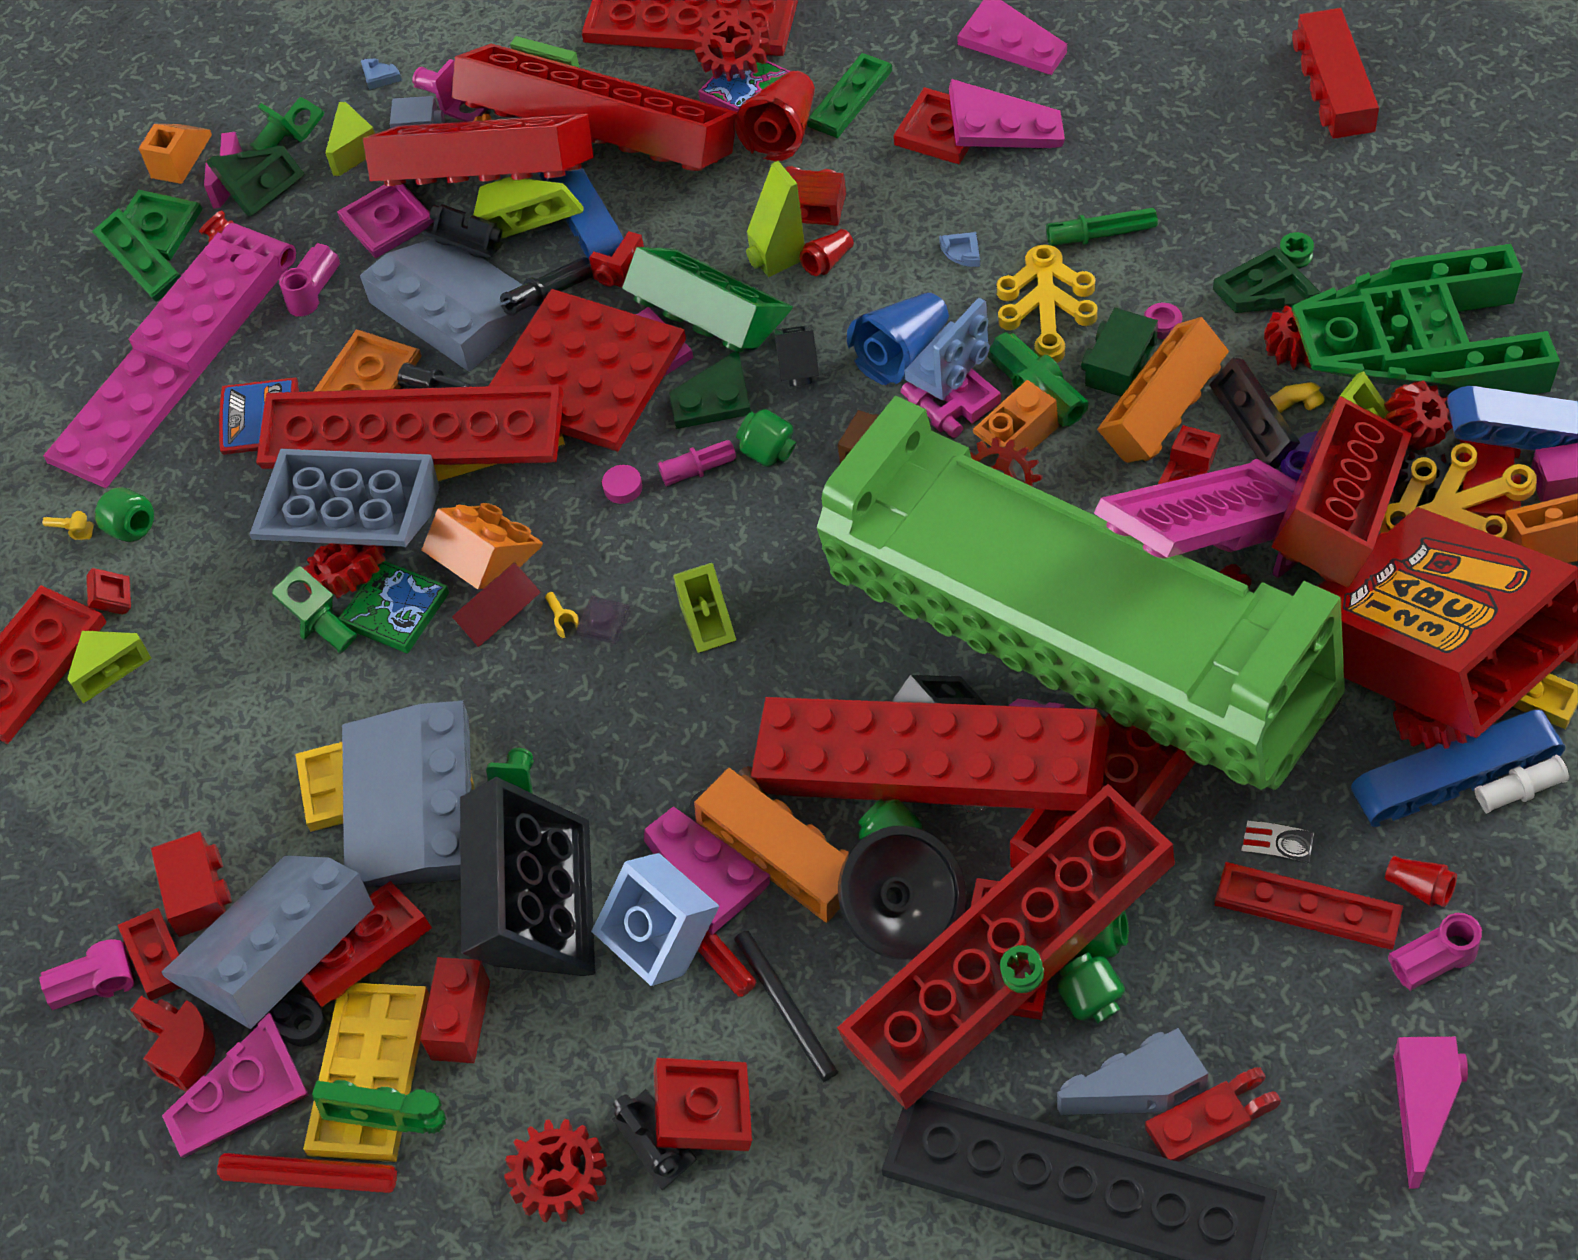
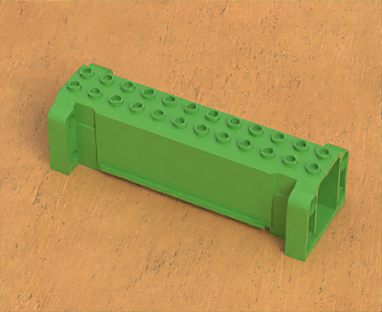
[817,395,1345,790]

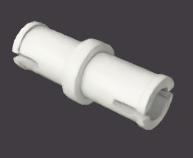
[1475,755,1569,814]

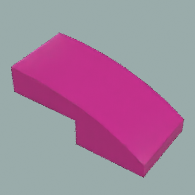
[204,132,243,209]

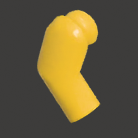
[1270,382,1325,413]

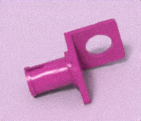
[412,59,488,122]

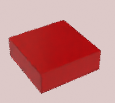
[86,568,131,614]

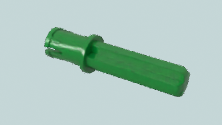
[1046,208,1158,246]

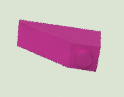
[1393,1036,1468,1189]

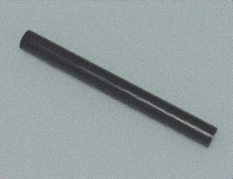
[734,931,838,1082]

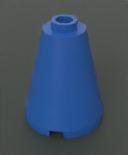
[847,293,949,385]

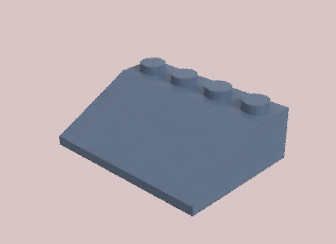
[360,238,540,372]
[250,449,440,547]
[342,701,471,887]
[161,856,374,1029]

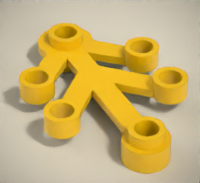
[996,245,1098,363]
[1379,443,1537,539]

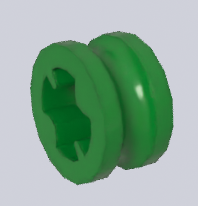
[1279,232,1314,268]
[1000,945,1044,993]

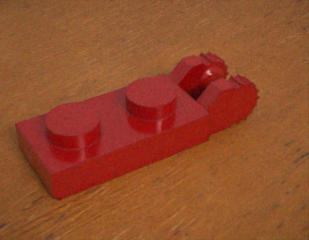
[1145,1067,1282,1162]

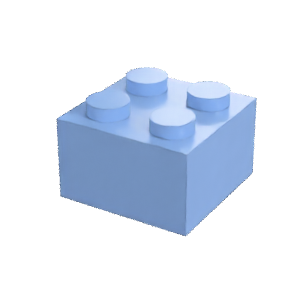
[591,853,720,986]

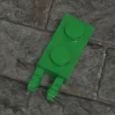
[312,1080,447,1134]

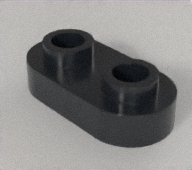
[254,990,327,1047]

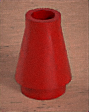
[799,229,854,276]
[1385,856,1457,907]

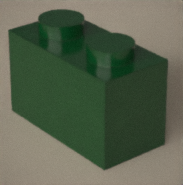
[1081,307,1158,397]

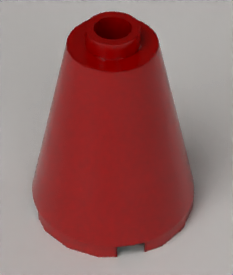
[734,71,815,161]

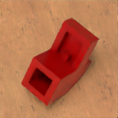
[131,996,215,1092]

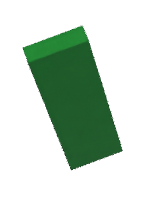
[807,53,892,138]
[92,208,181,302]

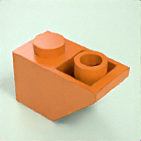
[138,124,212,184]
[973,380,1058,452]

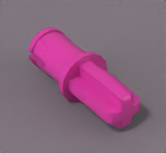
[657,440,736,487]

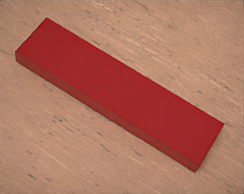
[1215,862,1403,950]

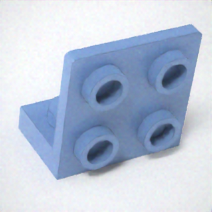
[904,298,990,400]

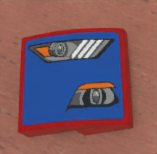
[219,377,299,455]

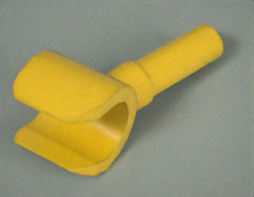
[42,511,94,540]
[545,592,580,638]

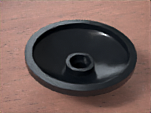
[838,826,966,960]

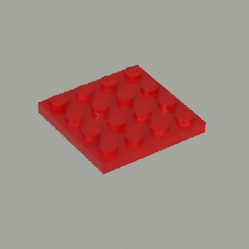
[489,289,686,452]

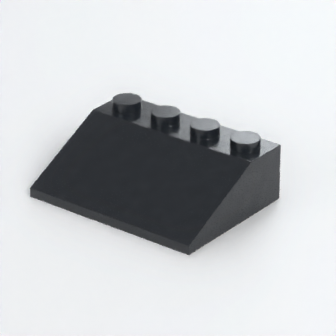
[460,777,595,976]

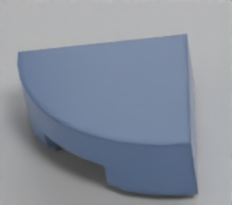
[361,59,402,90]
[939,232,980,267]

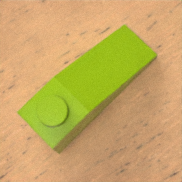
[746,161,805,278]
[473,177,584,239]

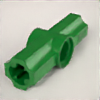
[988,332,1088,427]

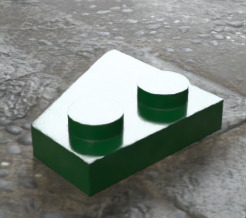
[205,146,305,217]
[1213,247,1321,313]
[669,351,751,429]

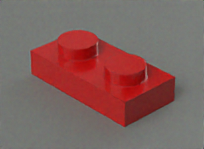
[117,908,181,1001]

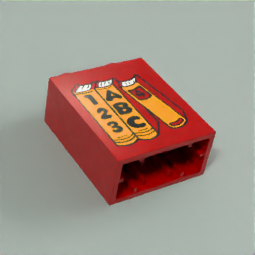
[1317,507,1578,738]

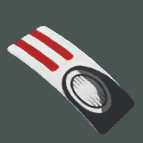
[1242,821,1314,863]

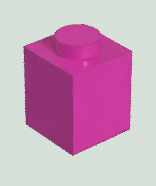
[1531,443,1578,502]

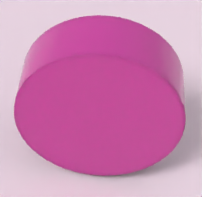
[1144,303,1182,339]
[602,465,642,504]

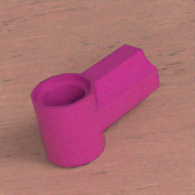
[279,243,340,316]
[1388,913,1482,991]
[39,939,134,1010]

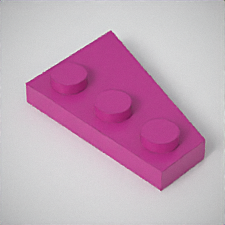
[957,0,1067,75]
[949,79,1065,148]
[644,806,771,935]
[162,1013,309,1158]

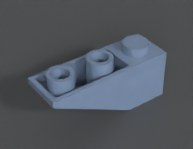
[1057,1028,1209,1115]

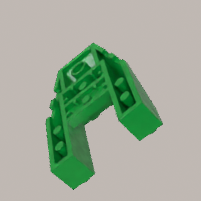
[1292,244,1560,395]

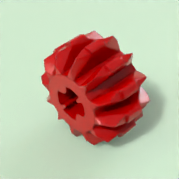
[1264,305,1311,370]
[1383,380,1453,451]

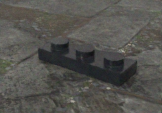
[1209,357,1300,469]

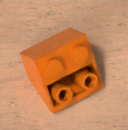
[422,503,543,589]

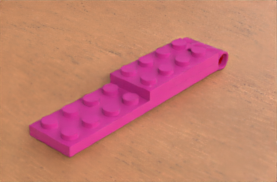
[43,223,296,488]
[1094,459,1297,559]

